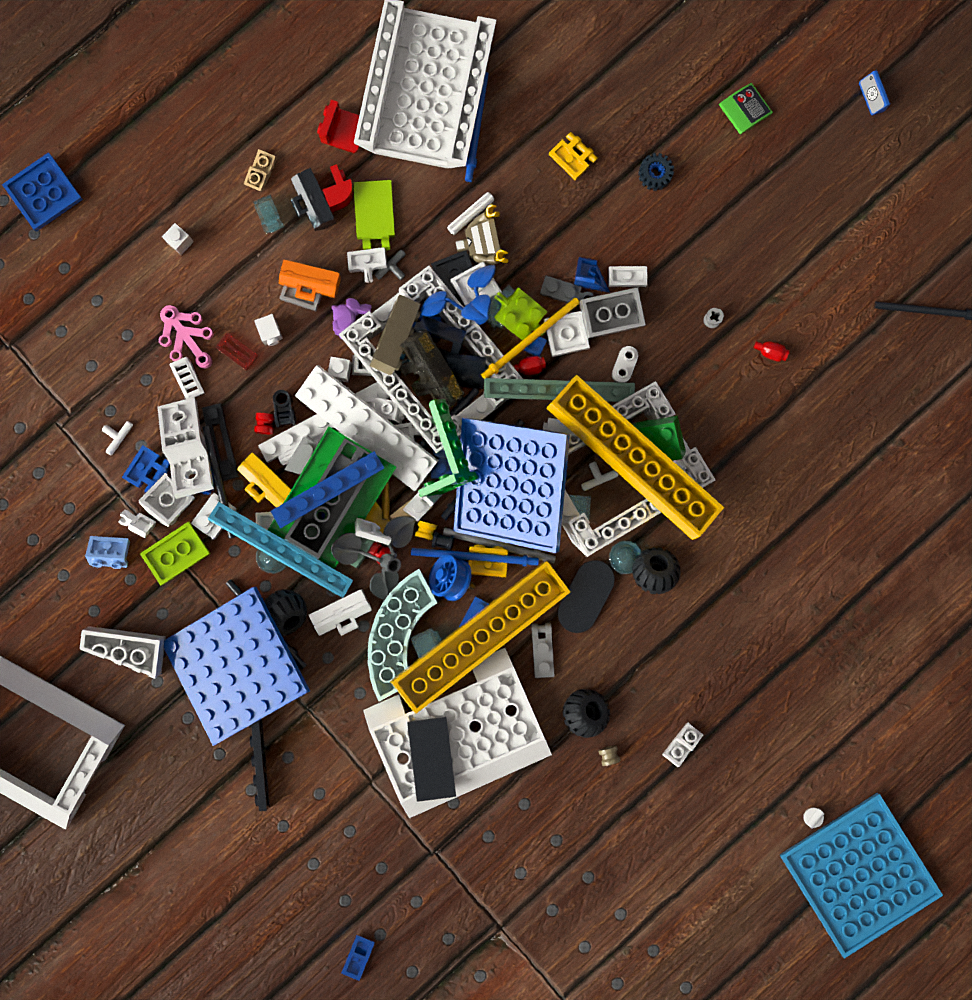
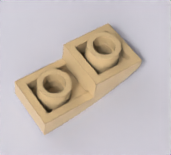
[244,149,277,192]

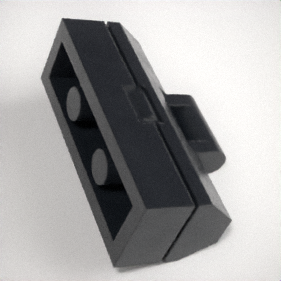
[290,168,336,231]

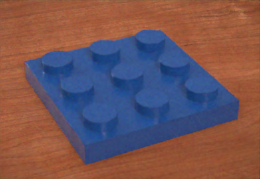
[2,152,83,232]

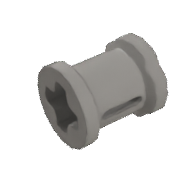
[704,308,724,328]

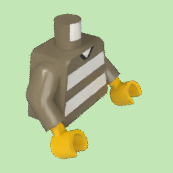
[455,205,508,266]

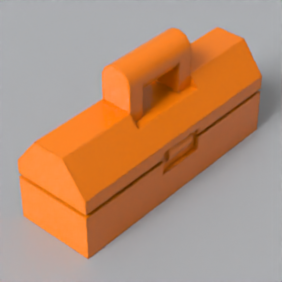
[279,259,341,302]

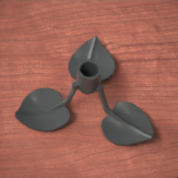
[331,516,416,601]

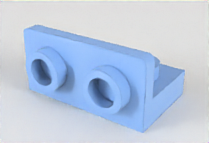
[85,536,130,569]

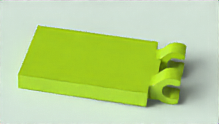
[354,180,395,251]

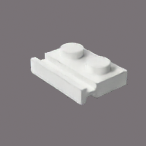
[191,492,237,540]

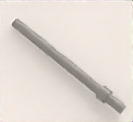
[443,528,556,564]

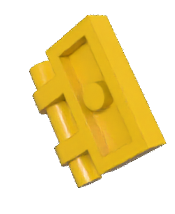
[549,132,598,181]

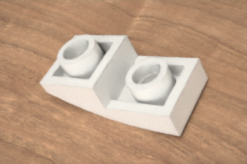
[662,723,703,767]

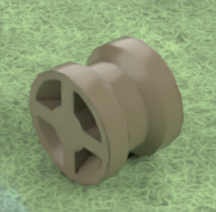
[598,745,621,766]

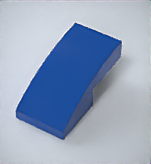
[341,935,375,981]

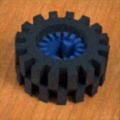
[638,153,674,191]

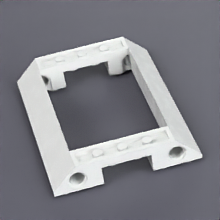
[339,266,523,454]
[562,381,715,557]
[0,656,125,830]

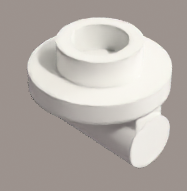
[804,808,824,829]

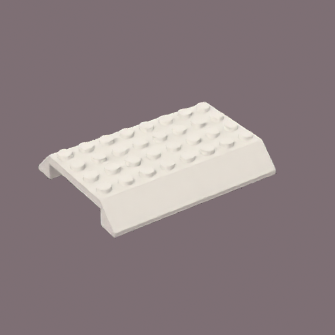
[354,0,496,168]

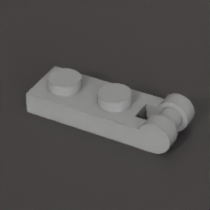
[531,623,554,678]

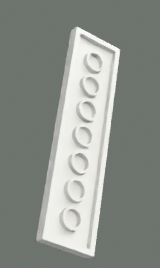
[295,365,439,491]

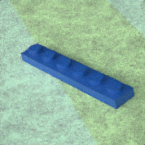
[270,451,384,529]

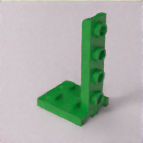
[418,399,478,498]

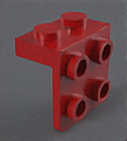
[317,100,360,153]

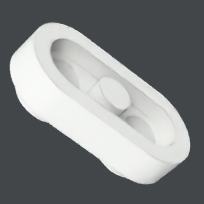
[612,346,638,383]

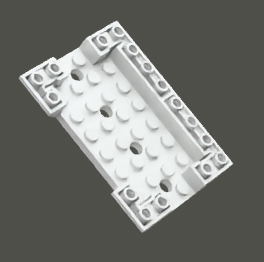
[363,648,552,818]

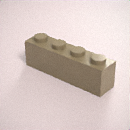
[370,294,421,375]

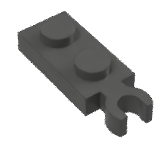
[540,276,593,303]

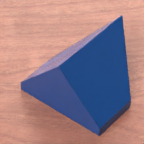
[574,257,610,293]

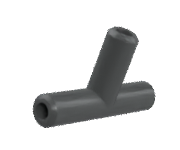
[375,250,406,280]

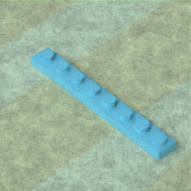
[208,502,353,598]

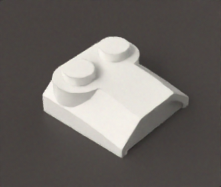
[139,473,195,527]

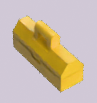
[237,453,291,507]

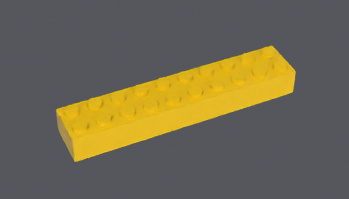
[546,374,724,540]
[390,561,570,714]

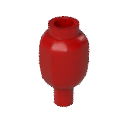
[753,341,789,362]
[512,355,546,375]

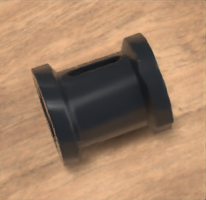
[432,531,455,551]

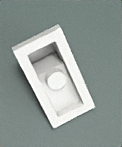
[403,481,442,522]

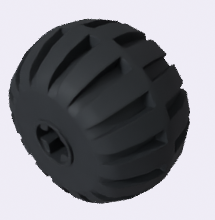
[632,547,680,594]
[264,589,307,636]
[563,689,610,738]

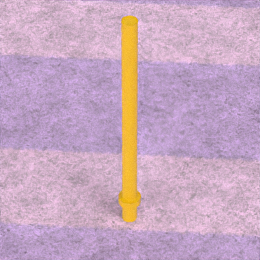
[481,298,580,378]

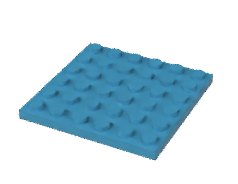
[780,793,943,959]

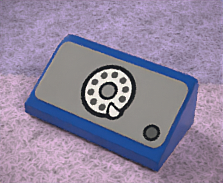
[859,70,890,115]

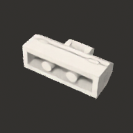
[309,589,372,636]

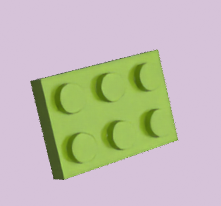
[140,522,211,586]

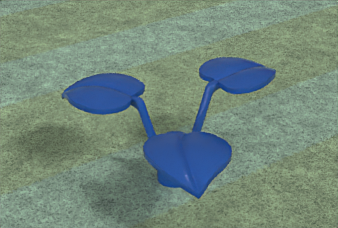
[420,265,496,325]

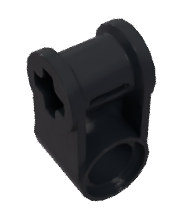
[273,390,296,428]

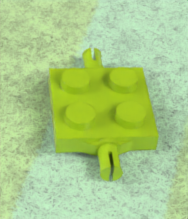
[494,287,548,340]

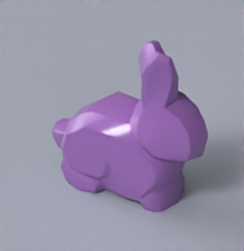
[332,298,372,340]

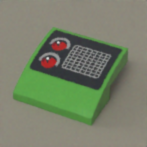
[719,83,773,135]

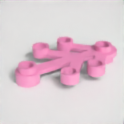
[159,305,214,369]

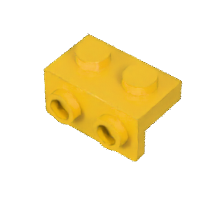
[469,545,508,577]

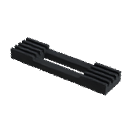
[202,403,239,481]

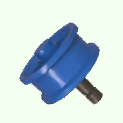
[429,555,475,601]

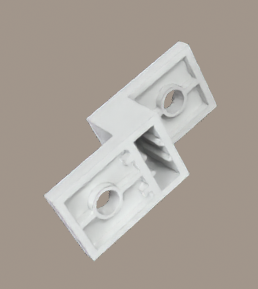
[158,397,214,499]

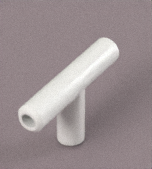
[102,421,133,455]
[581,462,618,491]

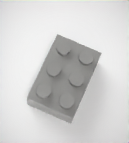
[579,287,645,339]

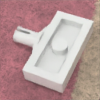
[347,247,387,283]

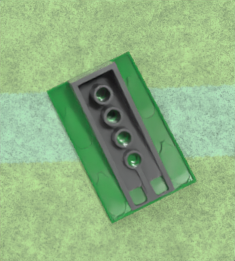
[268,427,396,569]

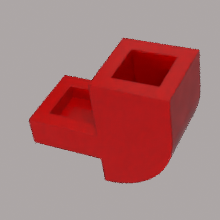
[323,164,354,212]

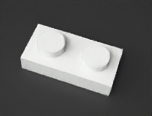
[608,266,647,287]

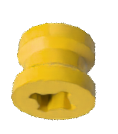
[415,521,437,540]

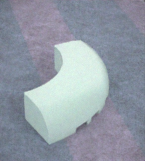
[368,569,438,701]

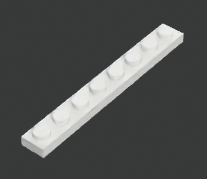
[258,382,390,463]

